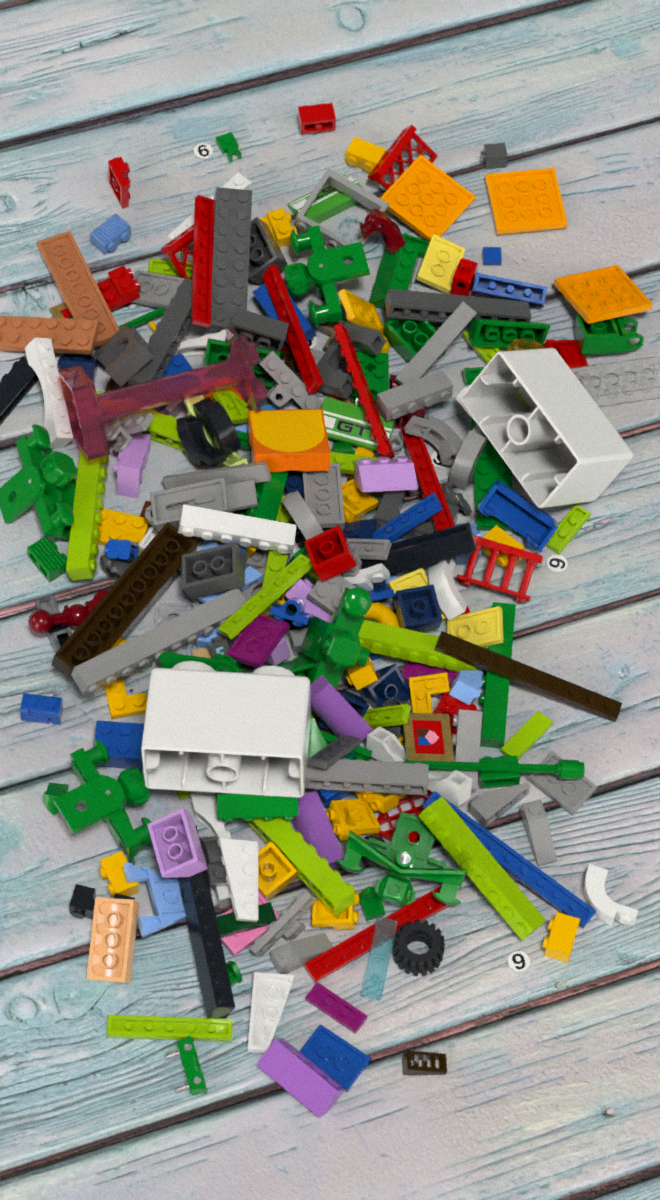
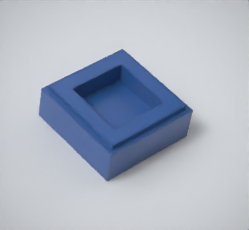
[483,247,502,265]

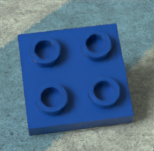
[270,597,313,627]

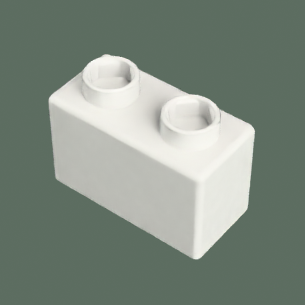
[461,348,633,508]
[141,661,311,798]

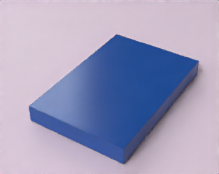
[300,1024,371,1092]

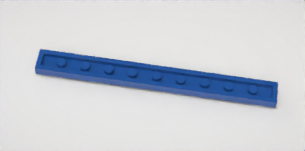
[422,791,596,928]

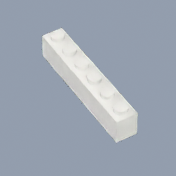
[178,504,297,554]

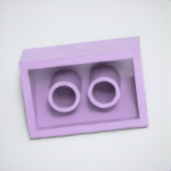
[354,456,418,492]
[147,808,208,878]

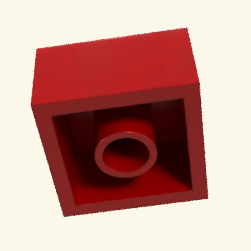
[304,525,357,582]

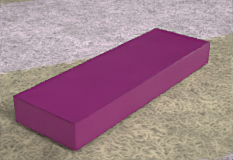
[305,982,368,1034]

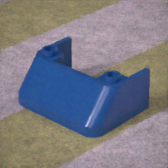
[478,479,558,552]

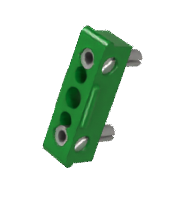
[166,1036,208,1096]

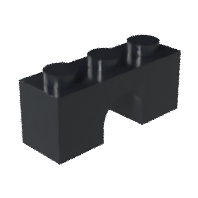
[69,884,135,920]

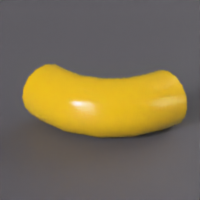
[363,601,400,627]

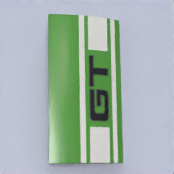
[287,174,364,224]
[321,397,396,452]

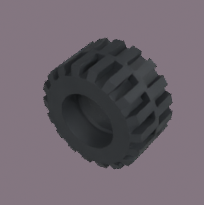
[392,919,445,976]

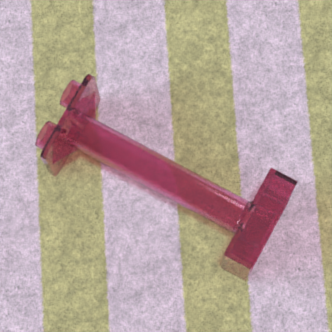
[58,327,267,460]

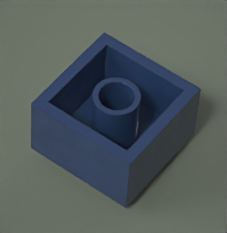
[393,584,443,632]

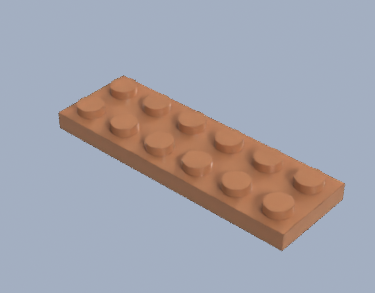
[0,316,100,354]

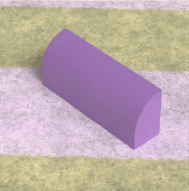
[310,675,373,742]
[291,790,344,870]
[256,1037,345,1118]

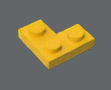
[409,673,450,714]
[104,679,148,720]

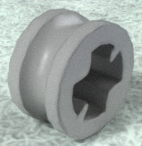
[390,436,403,455]

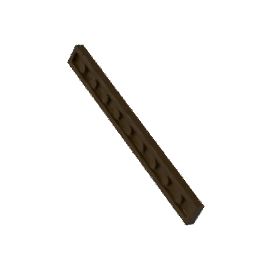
[434,631,622,722]

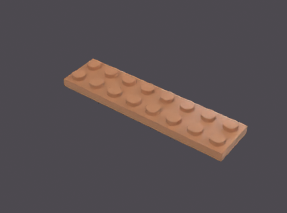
[36,231,119,347]

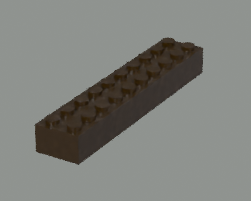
[52,522,198,682]

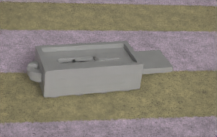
[145,478,258,533]

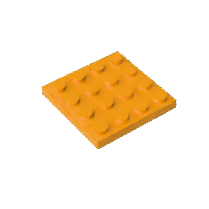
[380,154,476,242]
[485,168,567,235]
[554,265,652,324]

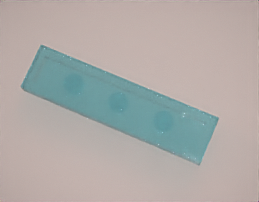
[360,916,398,1001]

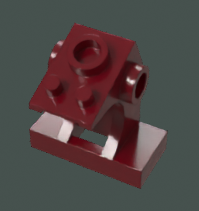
[360,208,406,254]

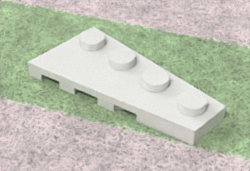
[217,838,258,922]
[247,972,295,1053]

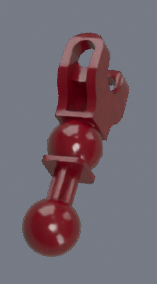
[28,590,109,634]

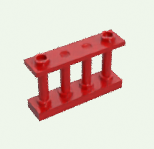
[457,535,544,603]

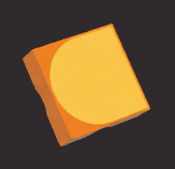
[247,409,331,472]

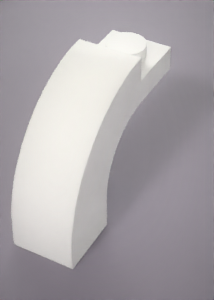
[428,558,468,621]
[339,563,390,591]
[583,864,638,926]

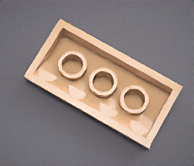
[86,897,139,984]

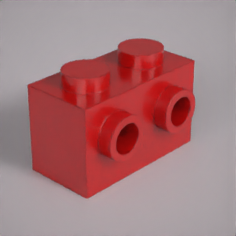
[298,103,336,134]

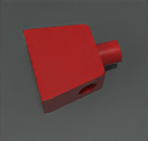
[450,258,478,296]

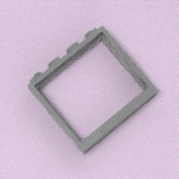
[294,168,389,248]

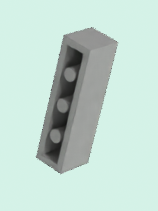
[376,370,453,421]
[452,709,483,793]

